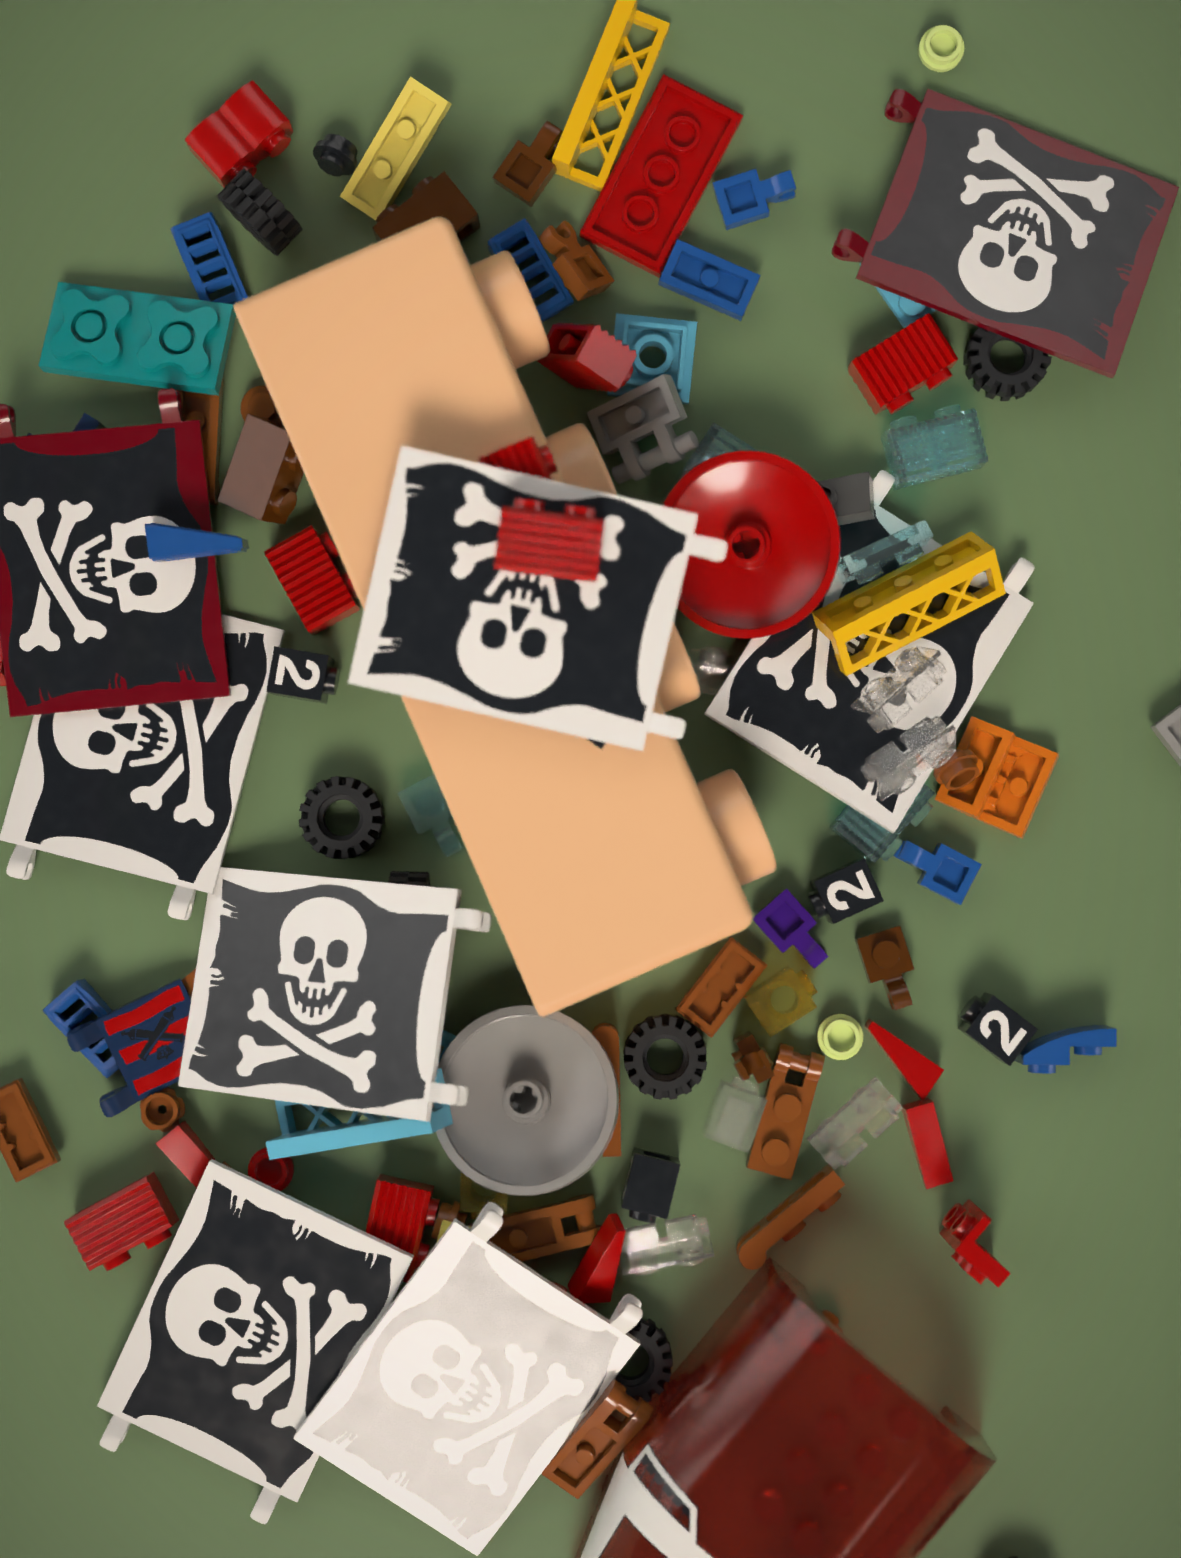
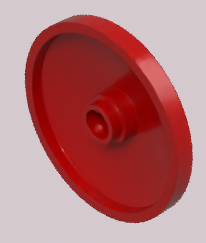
[662,450,841,638]

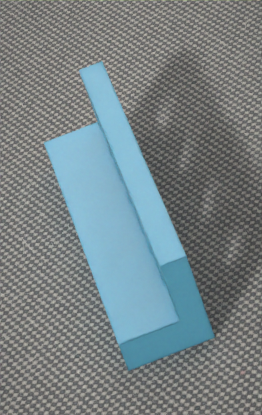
[266,1068,453,1160]

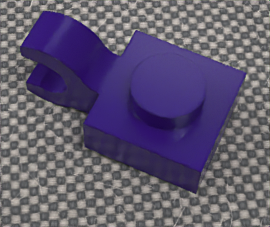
[752,888,829,969]

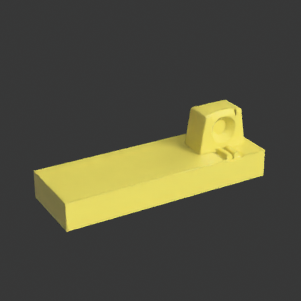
[340,76,452,220]

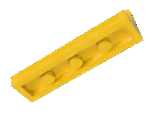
[552,0,670,192]
[812,531,1006,676]

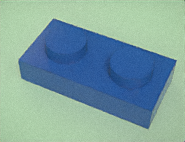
[658,239,761,321]

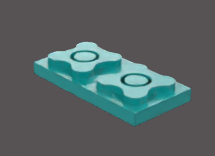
[38,282,236,396]

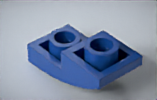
[1014,1025,1117,1074]

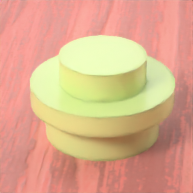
[918,25,965,72]
[817,1014,863,1060]

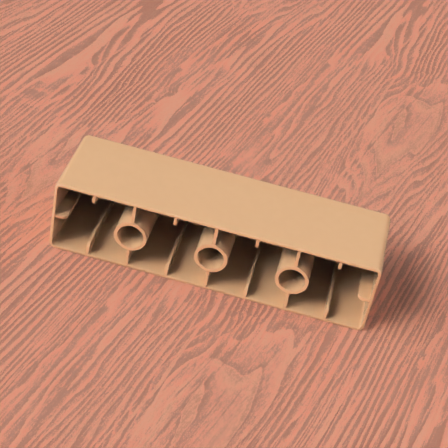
[234,217,777,1017]

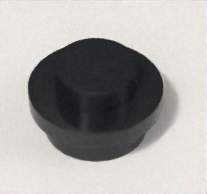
[313,134,358,177]

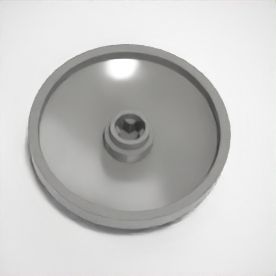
[432,1005,619,1196]

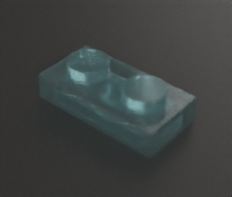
[837,520,933,585]

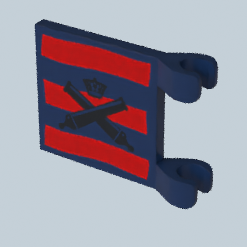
[67,978,191,1117]

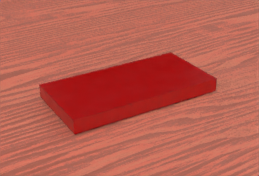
[580,74,744,278]

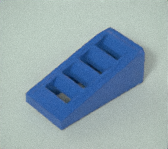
[170,212,248,305]
[487,218,574,322]
[145,523,249,562]
[42,979,119,1078]

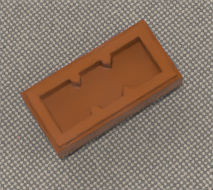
[675,936,768,1038]
[0,1078,61,1183]

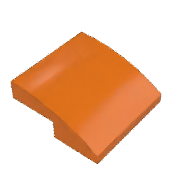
[935,716,1059,839]

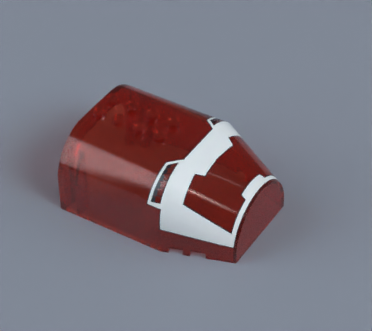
[575,1257,997,1558]

